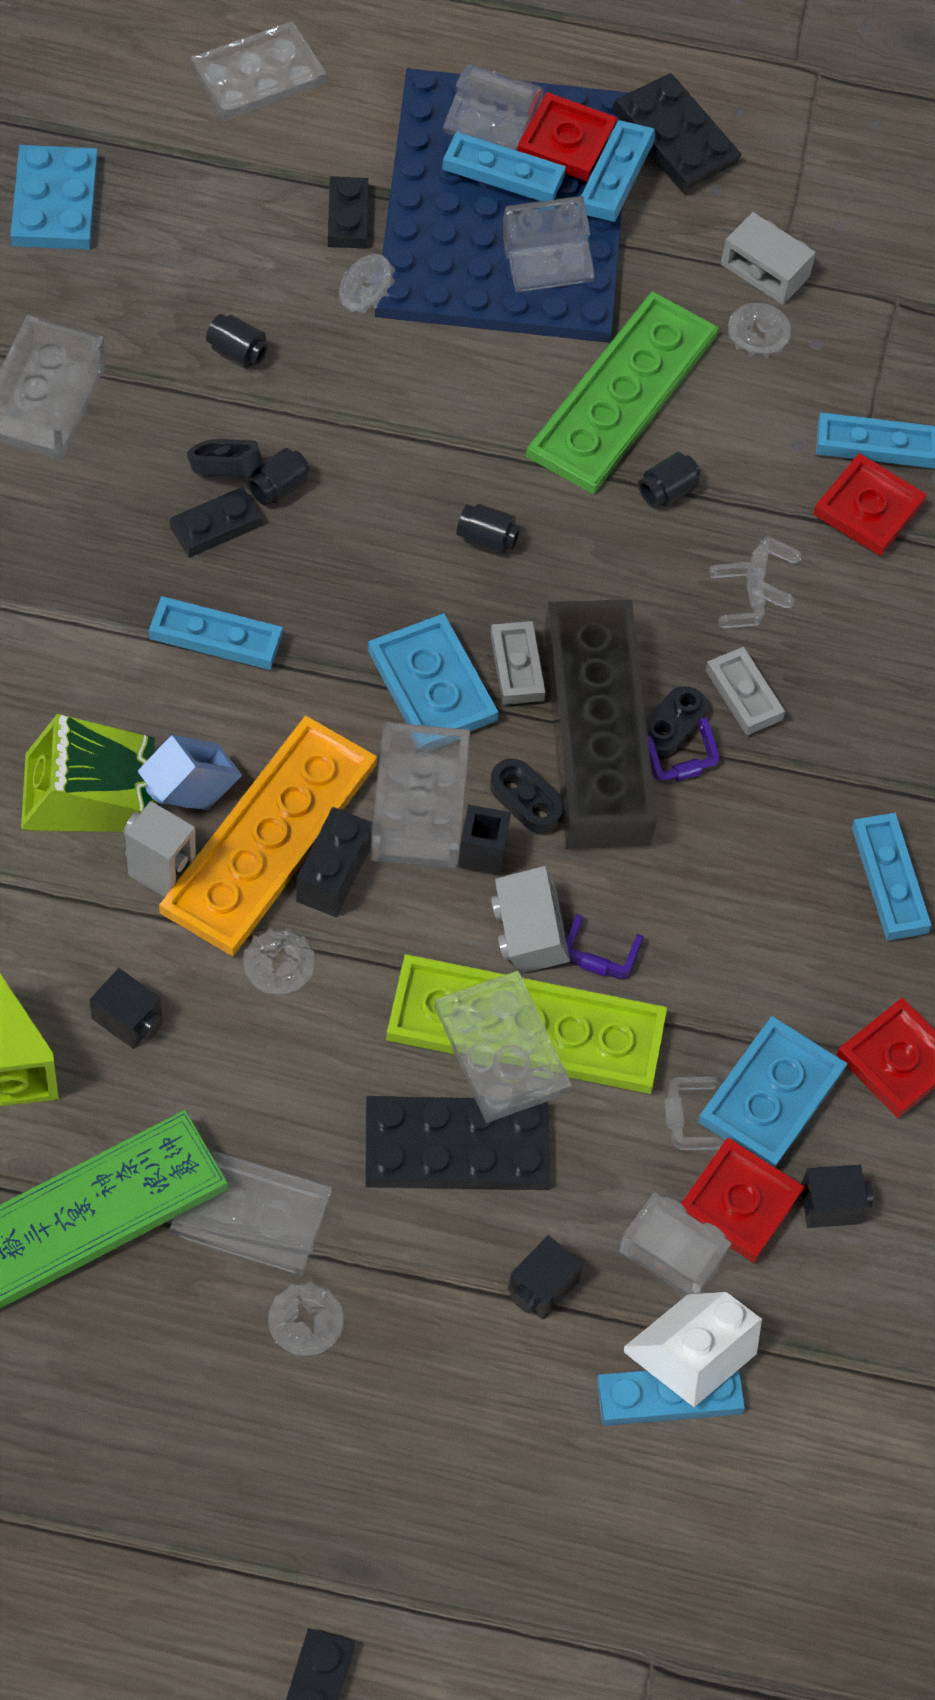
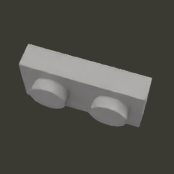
[490,621,545,705]
[705,647,785,736]

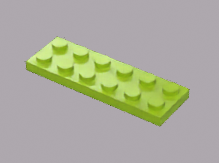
[386,954,667,1094]

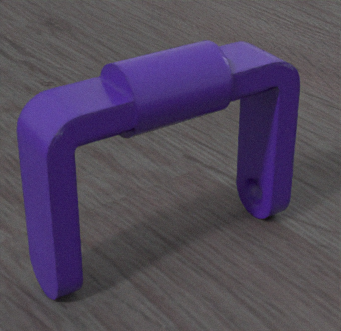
[642,717,719,782]
[566,914,644,979]

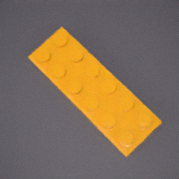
[159,715,377,957]

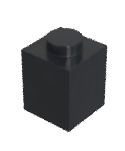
[458,804,511,875]
[90,968,163,1049]
[801,1164,873,1228]
[508,1235,583,1320]

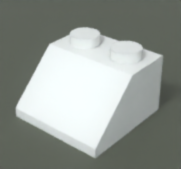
[624,1292,762,1407]

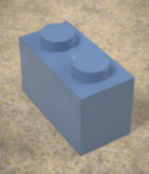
[138,735,242,810]

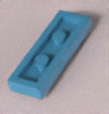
[578,120,655,222]
[442,132,566,204]
[816,412,935,468]
[149,596,283,670]
[852,813,932,941]
[597,1370,745,1426]

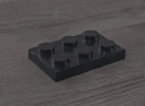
[611,73,742,191]

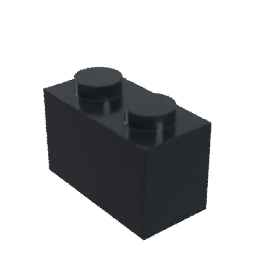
[296,807,373,918]

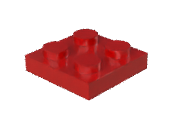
[517,92,618,182]
[813,453,927,556]
[836,997,935,1119]
[677,1137,805,1263]

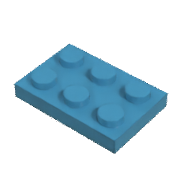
[10,145,98,250]
[367,613,499,750]
[698,1016,847,1168]

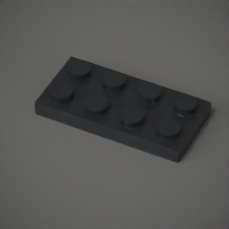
[365,1096,550,1190]

